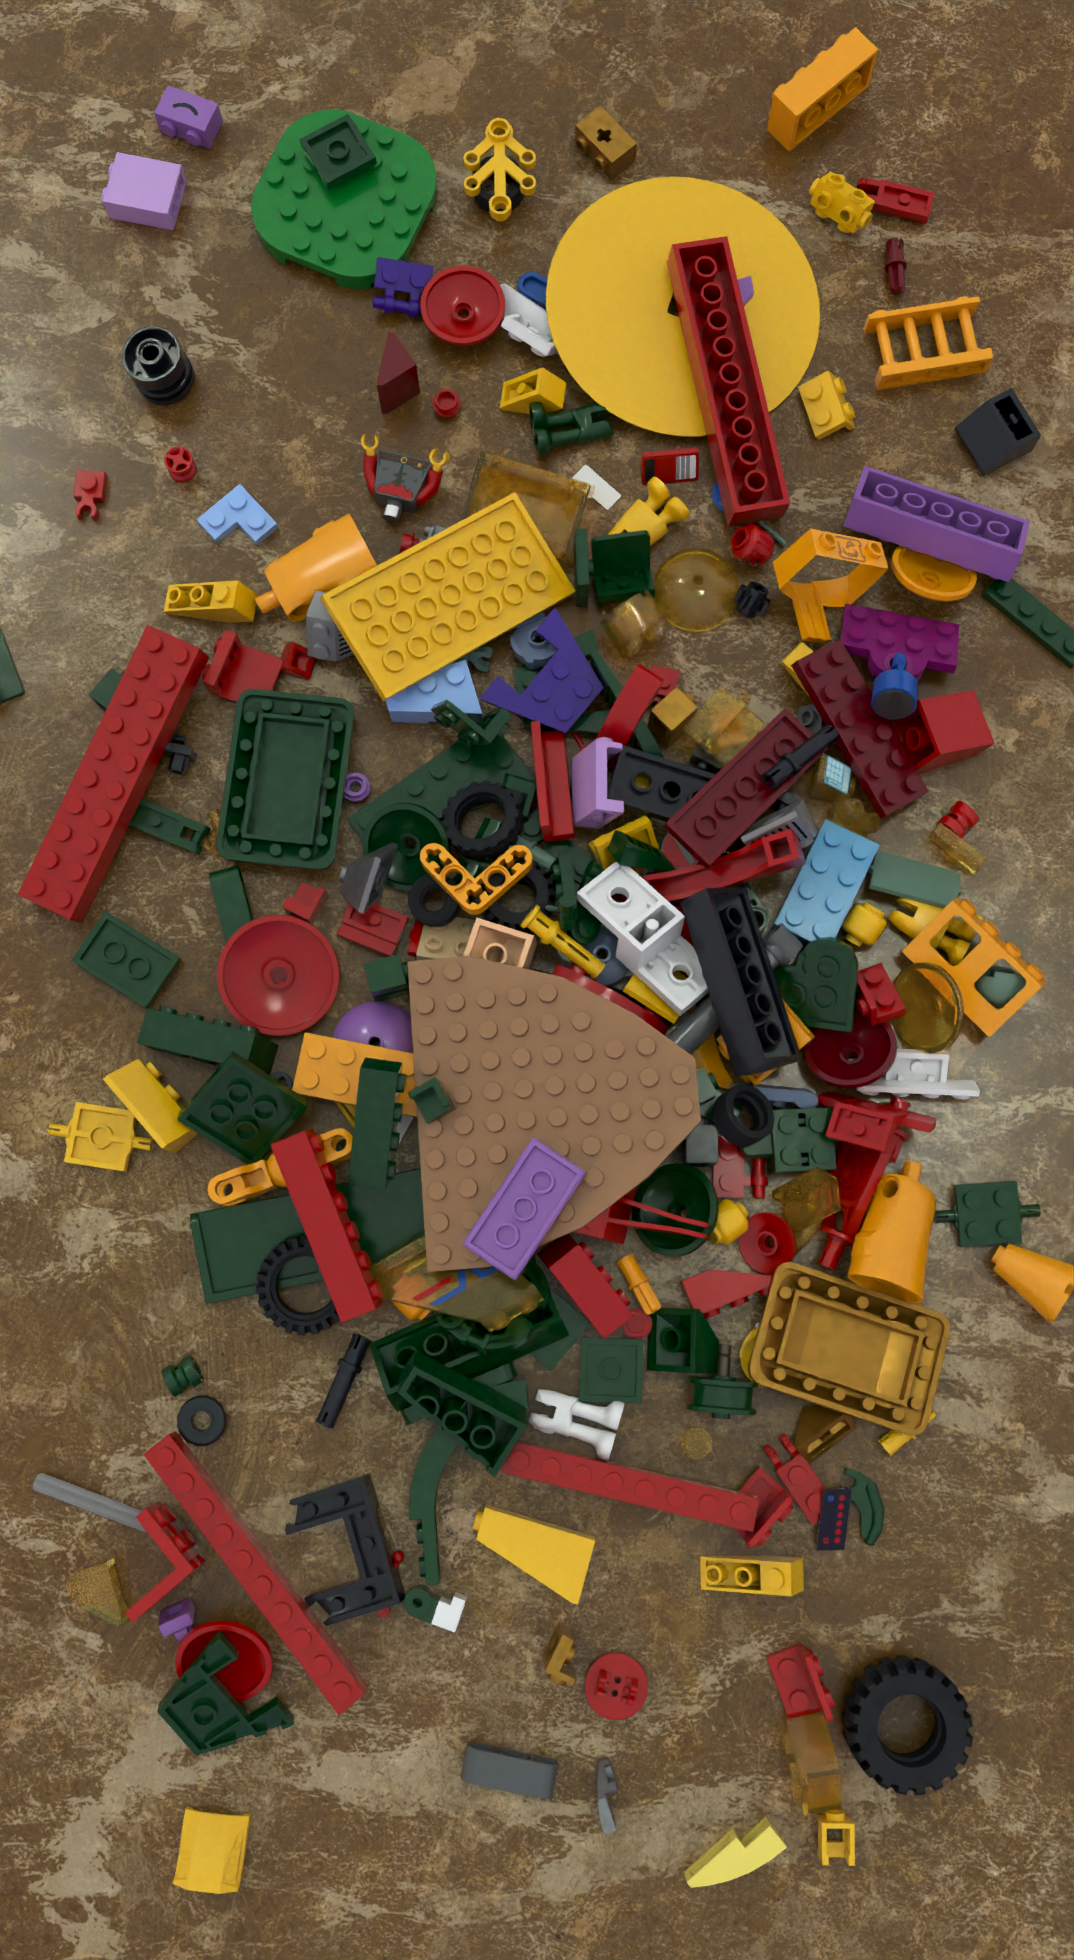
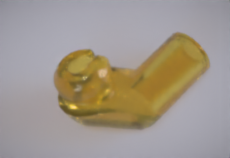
[204,809,221,853]

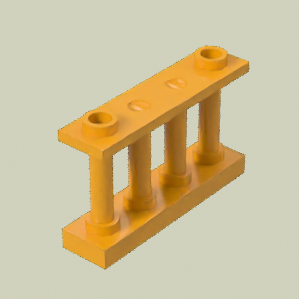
[863,296,993,390]

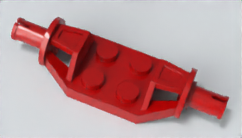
[817,1096,911,1272]

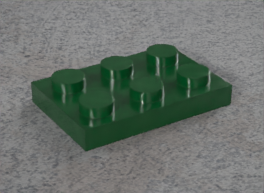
[71,911,181,1009]

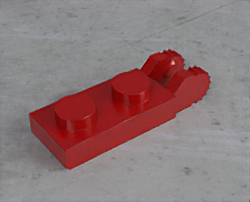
[856,178,935,223]
[763,1433,825,1525]

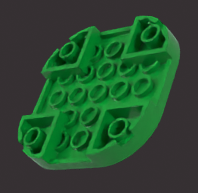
[251,109,438,289]

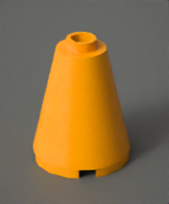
[991,1243,1074,1323]

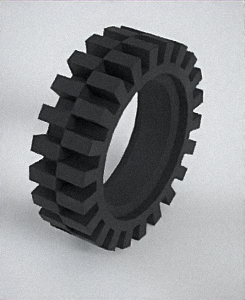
[256,1235,340,1336]

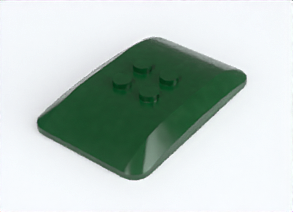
[216,689,354,870]

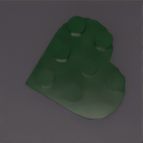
[774,937,859,1032]

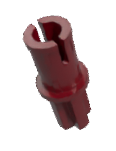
[885,237,907,295]

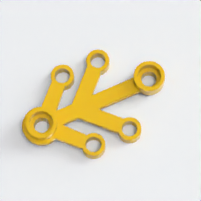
[463,118,536,222]

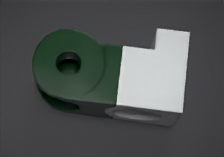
[403,1584,468,1632]

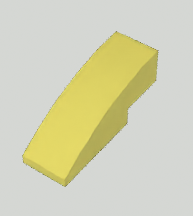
[684,1817,787,1888]

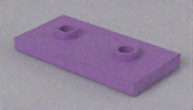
[462,1137,587,1281]

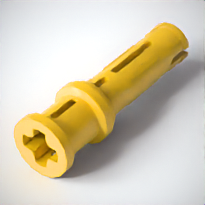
[520,904,606,979]

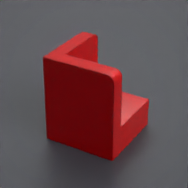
[282,882,329,925]

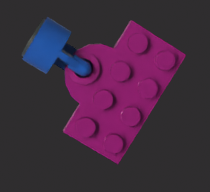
[840,604,960,720]

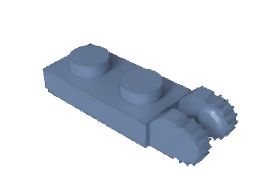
[730,1082,819,1109]

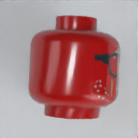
[731,524,774,567]

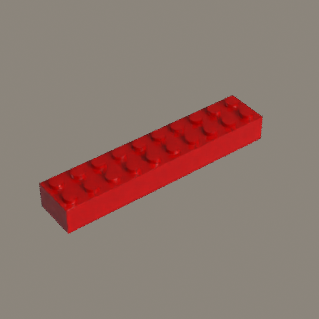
[667,236,790,527]
[17,625,209,923]

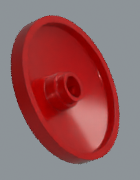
[217,915,339,1036]

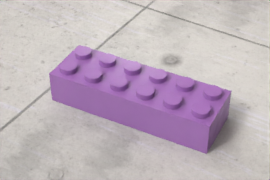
[843,466,1030,582]

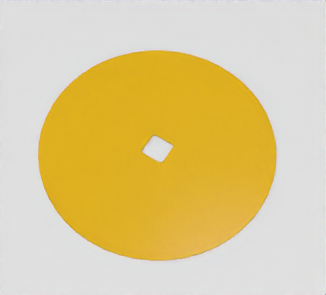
[546,177,820,437]

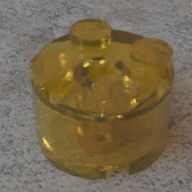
[600,591,668,658]

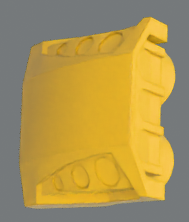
[173,1807,251,1894]

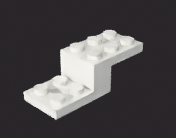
[576,861,709,1016]

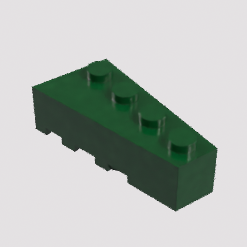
[137,1006,279,1075]
[348,1057,407,1190]
[398,1350,527,1478]

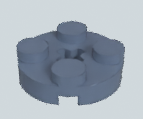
[510,613,566,670]

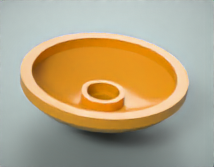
[891,545,977,602]

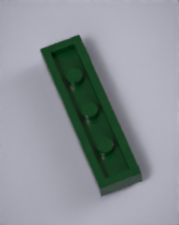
[982,578,1074,669]

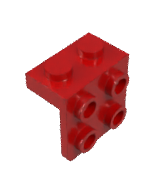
[202,629,283,704]
[732,1466,794,1548]

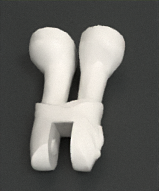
[528,1389,625,1461]

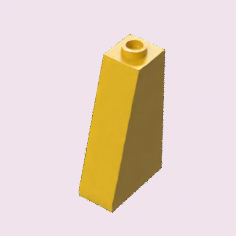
[472,1504,595,1605]

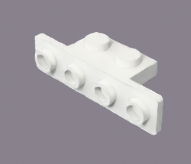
[500,283,558,357]
[856,1048,980,1100]

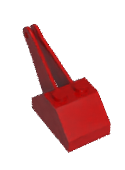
[574,1187,709,1245]

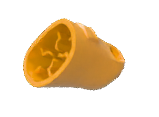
[255,513,377,622]
[847,1160,936,1304]

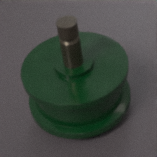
[686,1344,758,1419]

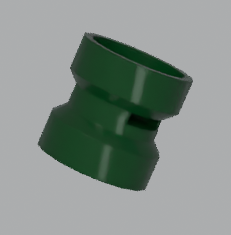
[161,1354,204,1397]

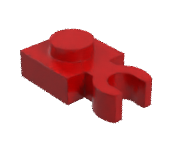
[73,469,108,521]

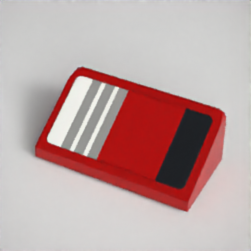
[640,448,699,485]

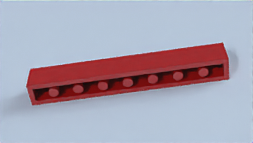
[501,1440,759,1532]

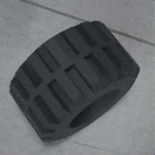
[480,857,555,935]

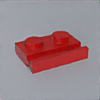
[336,903,409,957]

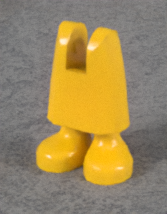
[608,477,690,546]
[888,897,983,966]

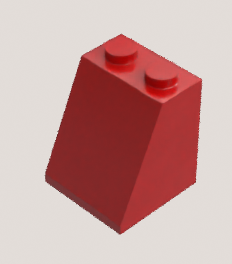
[889,690,995,774]

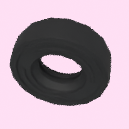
[408,873,461,927]

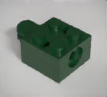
[738,1107,837,1175]

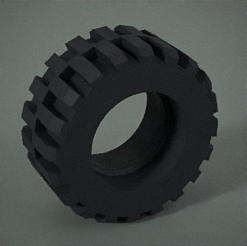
[841,1655,973,1795]

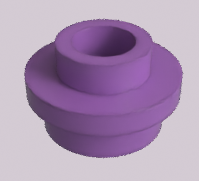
[344,773,371,802]

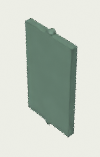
[869,850,962,909]

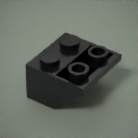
[954,388,1041,476]

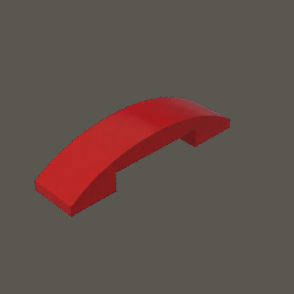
[596,664,664,771]

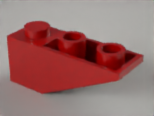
[680,1269,772,1319]

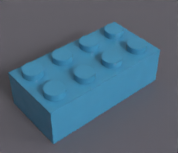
[770,819,880,948]

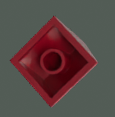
[377,332,420,414]

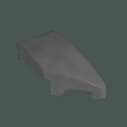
[596,1757,618,1835]

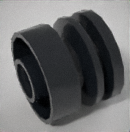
[122,326,194,405]

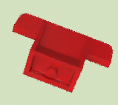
[817,1091,936,1154]

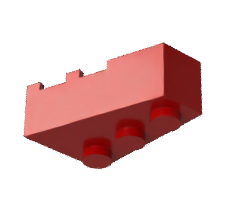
[537,1234,633,1339]

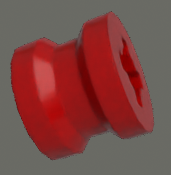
[164,446,197,483]

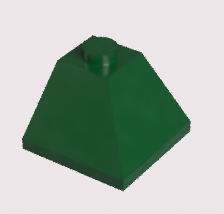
[647,1308,719,1374]

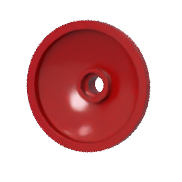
[420,265,505,346]
[175,1621,273,1702]

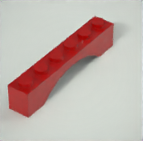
[621,829,806,905]

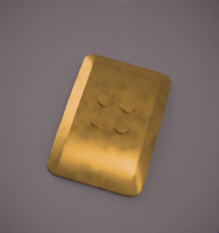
[748,1262,950,1435]

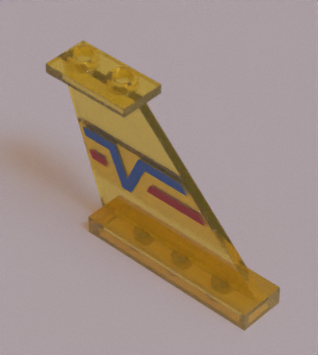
[369,1235,544,1332]

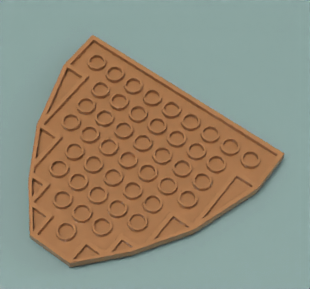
[407,956,701,1272]

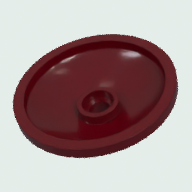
[804,1009,897,1088]

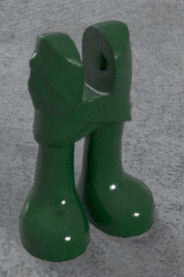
[529,402,614,456]

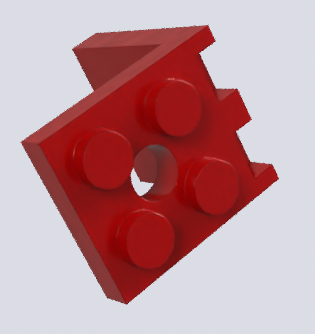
[125,1501,206,1623]

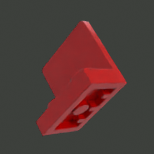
[765,1642,835,1722]

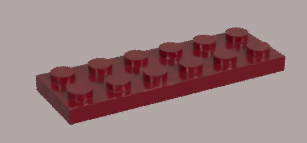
[791,639,929,819]
[663,708,827,869]

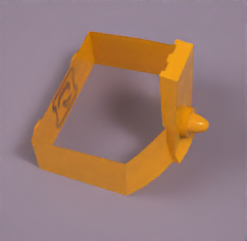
[773,528,888,644]

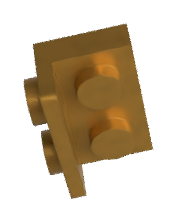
[542,1621,577,1686]

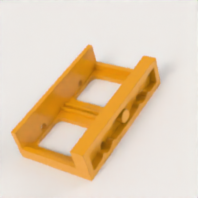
[902,898,1046,1037]

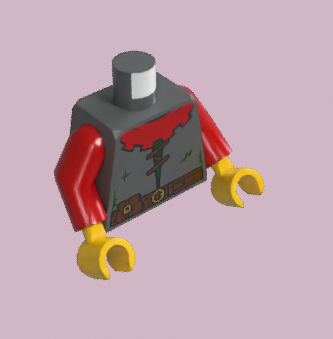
[361,434,450,523]

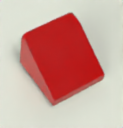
[280,642,317,680]

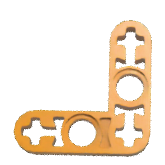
[420,843,533,915]

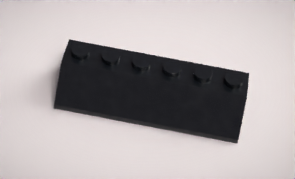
[680,887,802,1077]

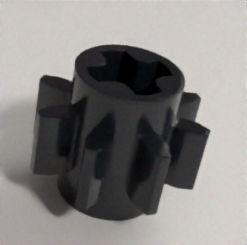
[733,581,771,618]

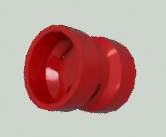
[937,801,979,843]

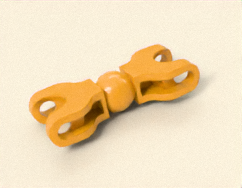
[208,1128,353,1206]

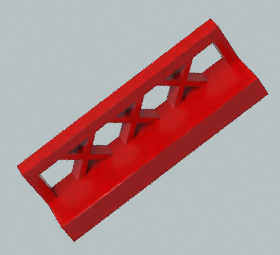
[531,720,575,842]

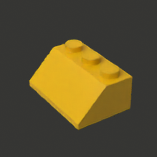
[103,1059,198,1154]

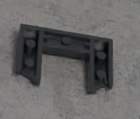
[285,1473,405,1626]

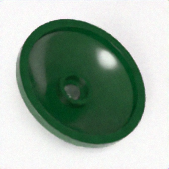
[362,802,450,891]
[632,1163,719,1257]

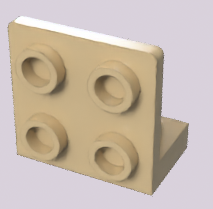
[416,917,475,961]

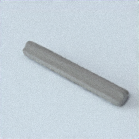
[33,1473,146,1532]

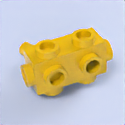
[809,171,875,234]

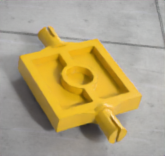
[48,1102,154,1172]

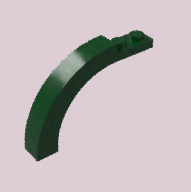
[409,1378,528,1586]

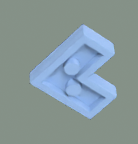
[196,484,278,546]

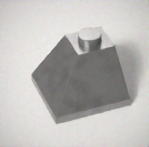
[339,843,398,914]

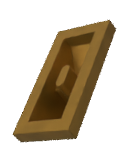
[794,1406,857,1464]

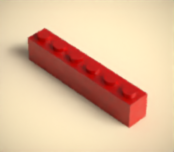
[271,1128,383,1323]

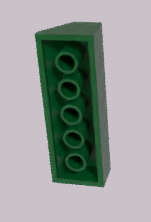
[369,1276,569,1412]

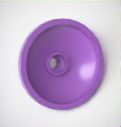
[333,1001,413,1053]

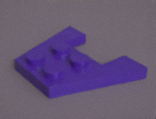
[479,608,604,734]

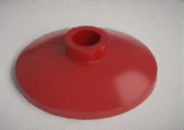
[739,1212,796,1274]

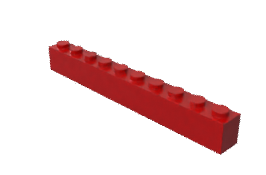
[144,1431,368,1715]

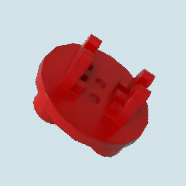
[584,1652,648,1720]

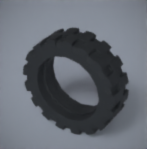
[441,780,524,861]

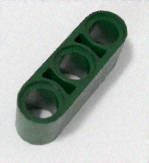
[209,865,254,943]

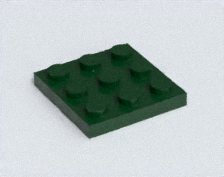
[177,1051,309,1165]

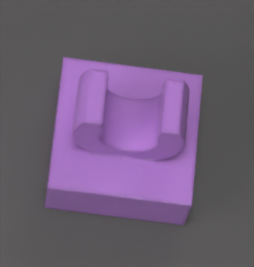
[158,1598,195,1643]

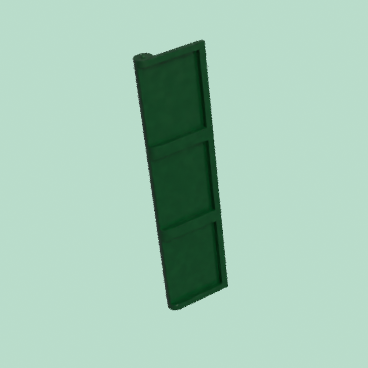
[190,1168,426,1304]

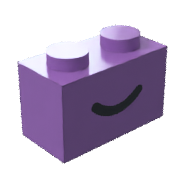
[154,85,223,149]

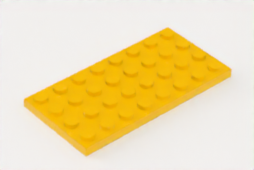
[320,492,576,702]

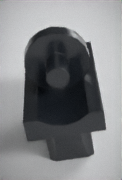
[156,726,197,776]

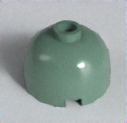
[975,966,1026,1009]

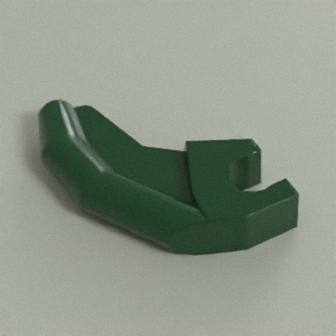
[840,1468,885,1546]

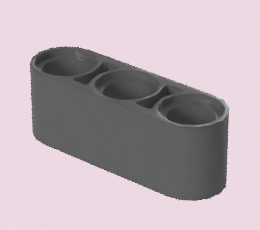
[460,1742,559,1799]

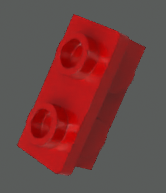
[856,963,906,1026]

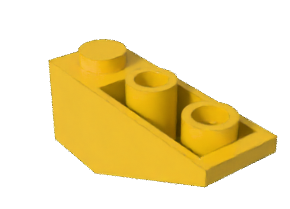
[163,580,258,623]
[700,1556,804,1597]

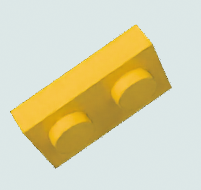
[798,370,855,440]

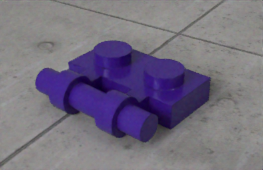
[372,257,434,318]

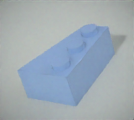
[386,660,483,725]

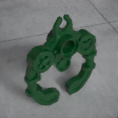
[424,1256,551,1356]

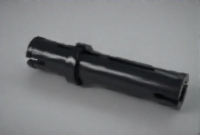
[762,724,839,790]
[315,1333,372,1429]

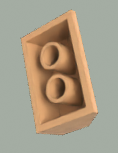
[463,917,538,969]

